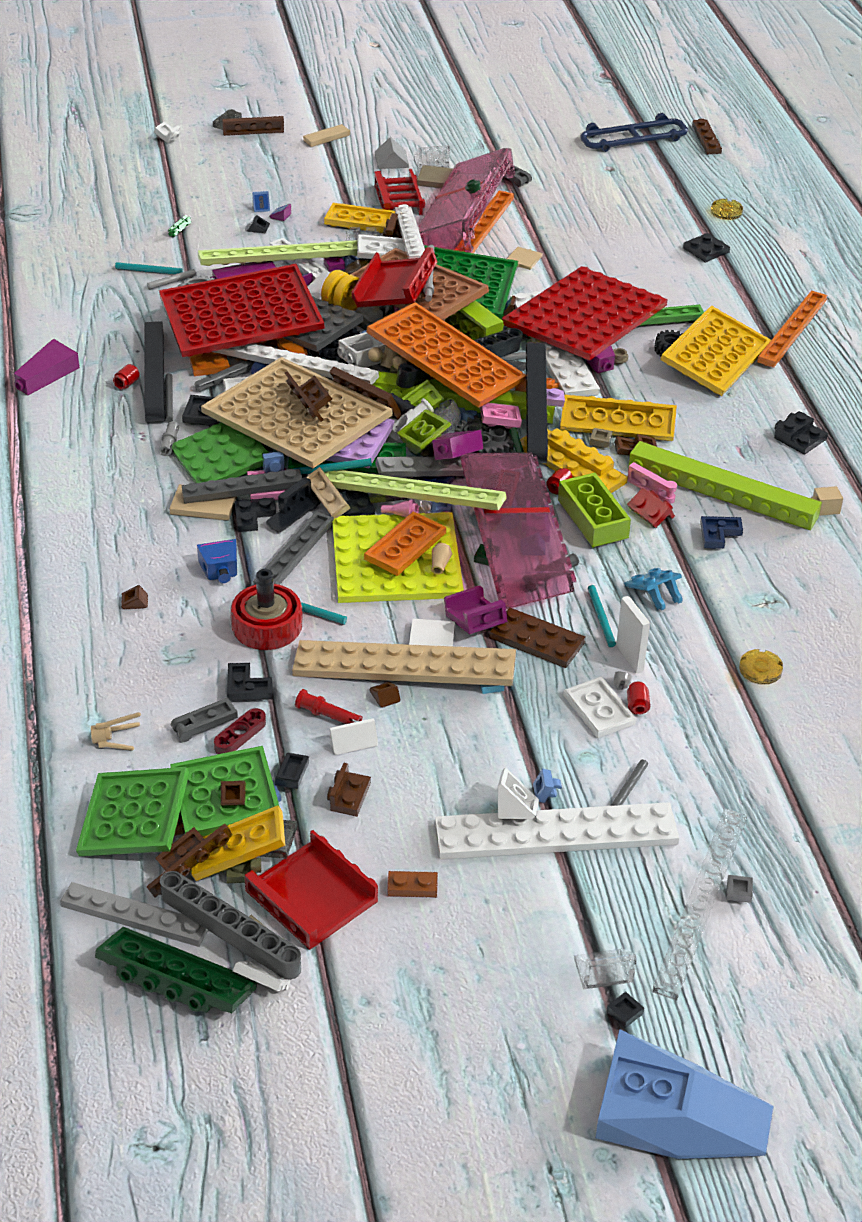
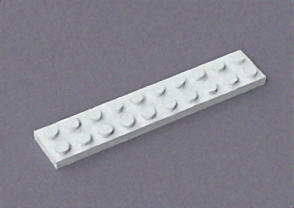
[510,291,600,396]
[435,802,679,859]

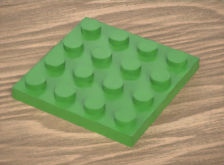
[172,422,269,483]
[170,746,280,836]
[76,767,189,856]

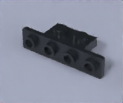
[266,477,321,532]

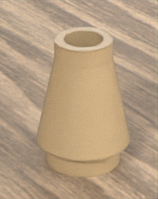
[431,543,452,575]

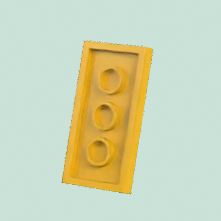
[324,203,396,233]
[191,805,285,881]

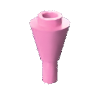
[381,499,419,517]

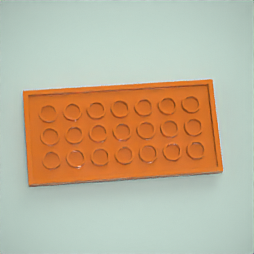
[366,302,527,408]

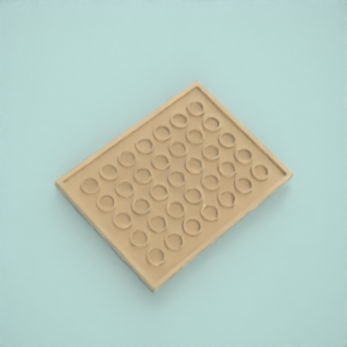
[201,357,392,468]

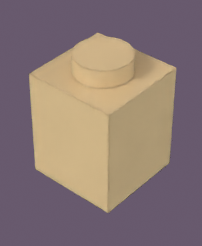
[811,486,843,516]

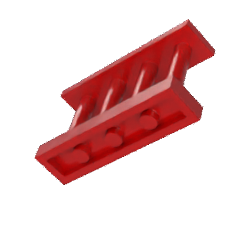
[374,169,425,215]

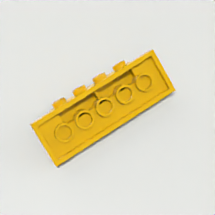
[560,394,677,441]
[520,428,628,493]

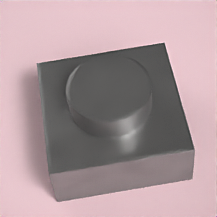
[726,875,753,903]

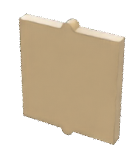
[507,247,543,270]

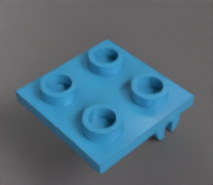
[624,568,683,611]

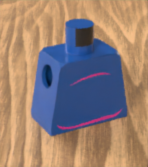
[197,539,237,583]

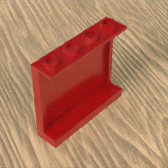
[351,247,437,307]
[244,830,378,950]

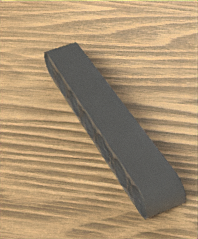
[160,871,301,980]

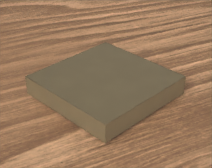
[417,165,454,189]

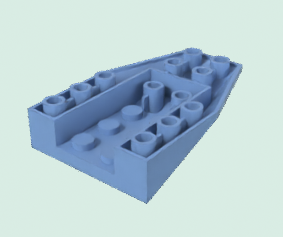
[595,1029,774,1159]

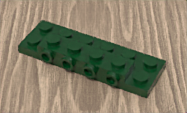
[95,926,257,1014]

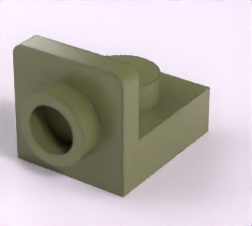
[226,858,261,883]

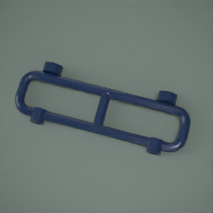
[580,113,688,152]

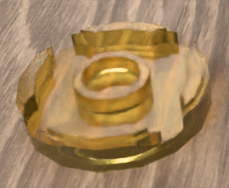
[711,199,743,220]
[739,649,783,684]

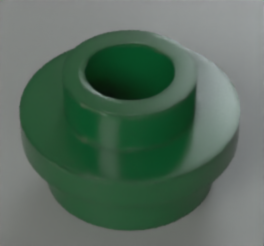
[465,179,481,194]

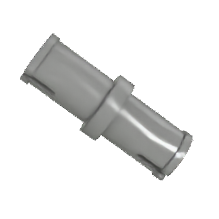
[159,422,179,456]

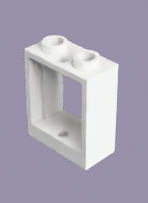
[337,332,386,368]

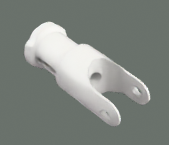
[393,398,434,432]

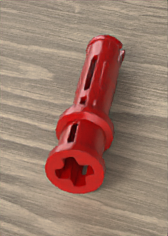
[295,689,363,724]

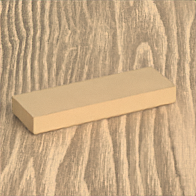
[303,124,350,147]
[306,467,350,519]

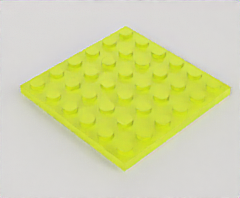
[332,512,464,603]

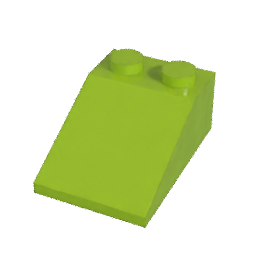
[397,409,451,455]

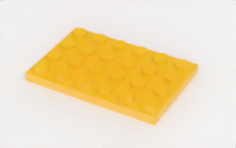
[660,305,771,396]

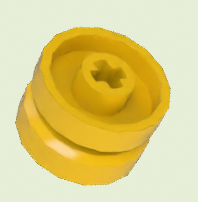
[321,270,360,311]

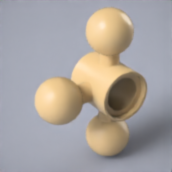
[368,346,408,370]

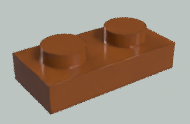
[388,871,438,898]

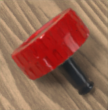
[231,569,303,650]

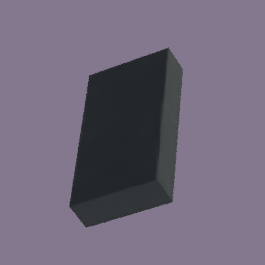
[275,753,309,789]

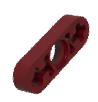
[214,708,266,754]

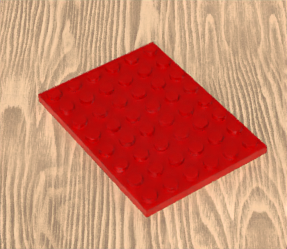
[159,264,325,358]
[502,266,668,360]

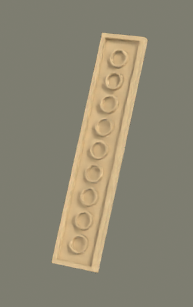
[292,640,516,686]

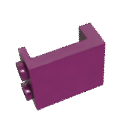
[444,585,507,635]

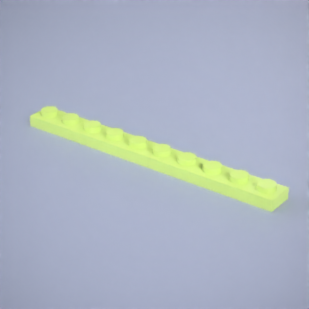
[198,240,358,266]
[324,470,507,510]

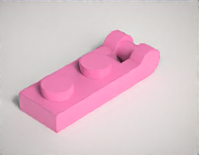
[628,463,677,504]

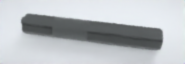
[194,360,256,392]

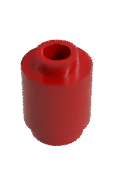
[113,364,140,389]
[546,468,573,495]
[627,681,651,715]

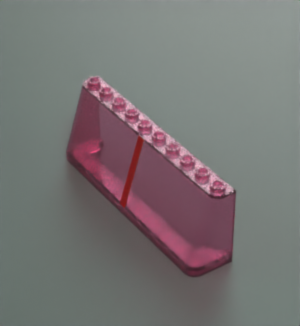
[418,148,515,253]
[460,452,577,609]

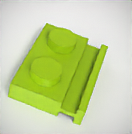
[402,380,444,409]

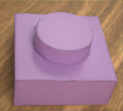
[547,388,565,407]

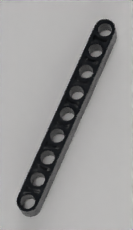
[144,321,165,422]
[396,328,523,388]
[526,342,548,463]

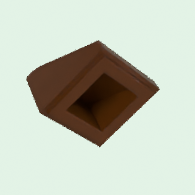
[503,295,516,317]
[121,585,148,609]
[369,682,401,707]
[221,781,246,806]

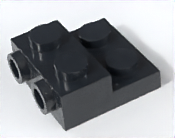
[774,411,828,455]

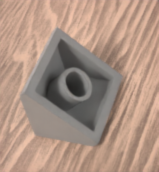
[375,137,409,169]

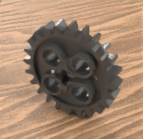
[455,415,514,459]

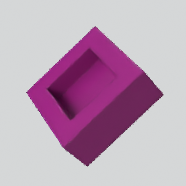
[324,256,345,272]

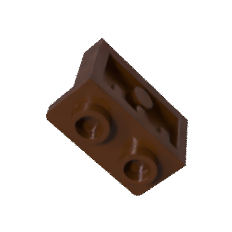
[327,762,371,817]

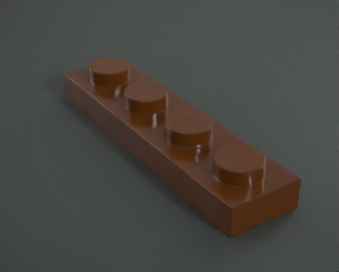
[222,116,284,136]
[692,118,722,155]

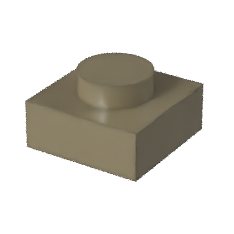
[589,428,613,448]

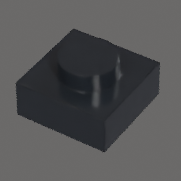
[606,991,644,1028]

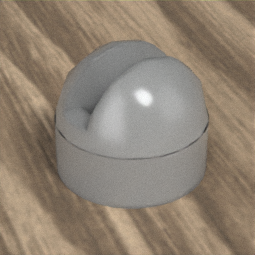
[614,671,632,689]

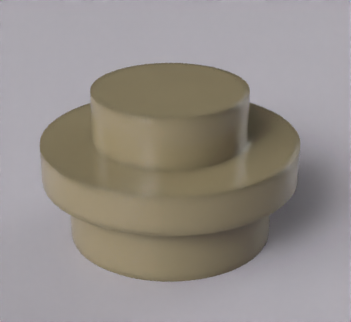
[613,348,628,364]

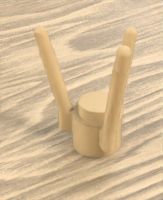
[91,712,141,751]

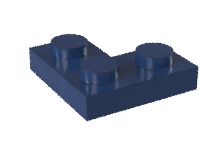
[700,516,743,549]

